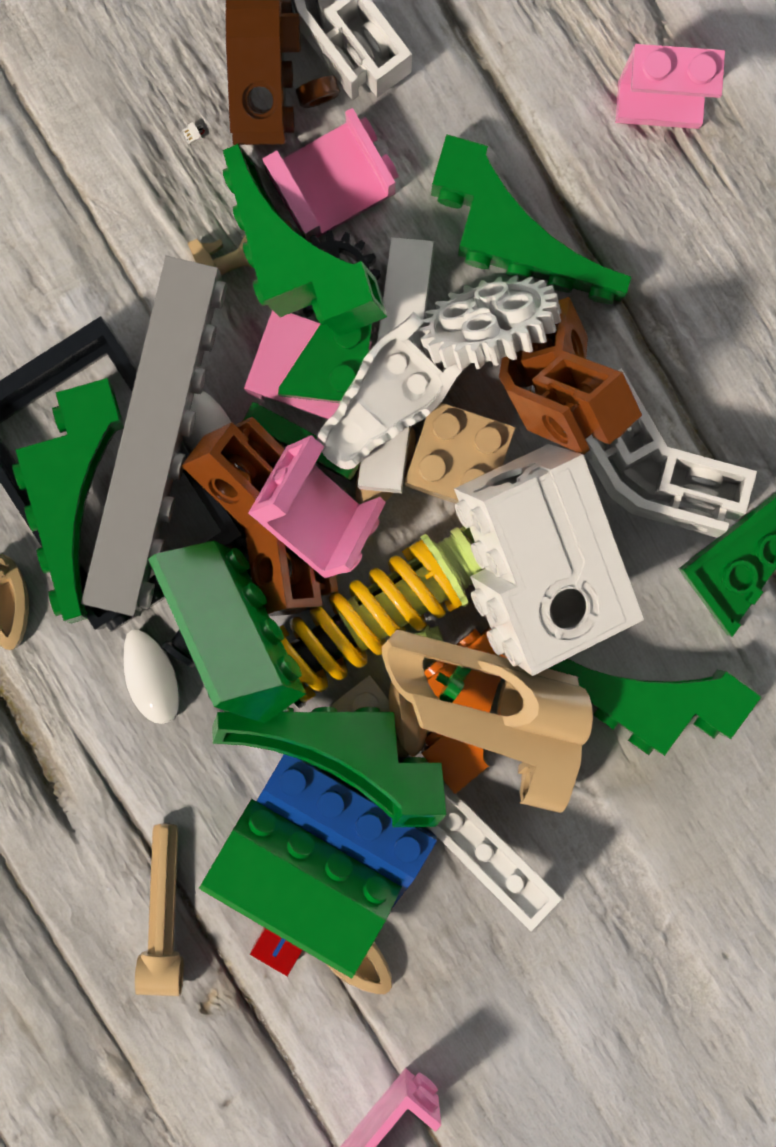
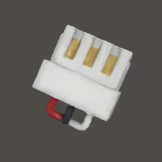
[182,122,205,144]

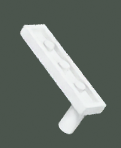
[428,781,564,932]

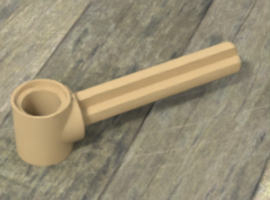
[135,823,184,996]

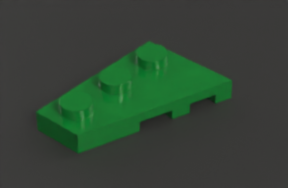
[678,492,776,637]

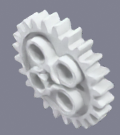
[418,275,561,370]

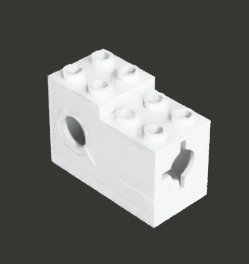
[454,444,644,676]

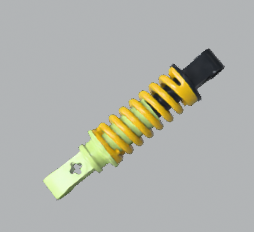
[208,526,486,712]

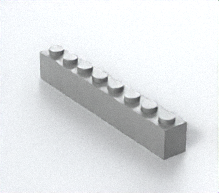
[81,255,227,616]

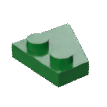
[278,323,372,403]

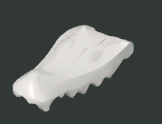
[317,312,469,469]

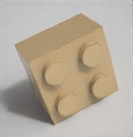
[404,402,515,504]

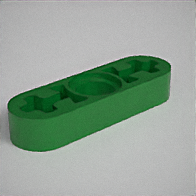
[242,402,361,481]

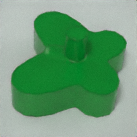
[435,666,472,703]

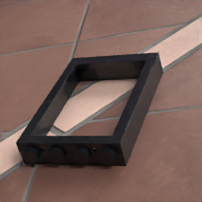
[0,316,246,632]

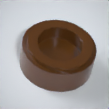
[295,76,340,108]

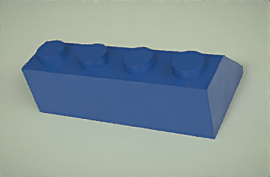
[257,754,437,908]

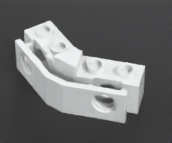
[293,0,412,100]
[585,368,757,538]

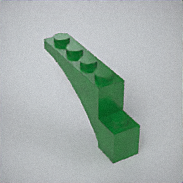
[431,134,631,304]
[223,144,387,336]
[12,378,124,624]
[548,659,761,756]
[212,707,447,828]

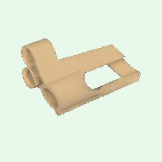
[382,630,593,813]

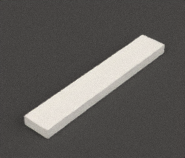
[358,237,435,494]

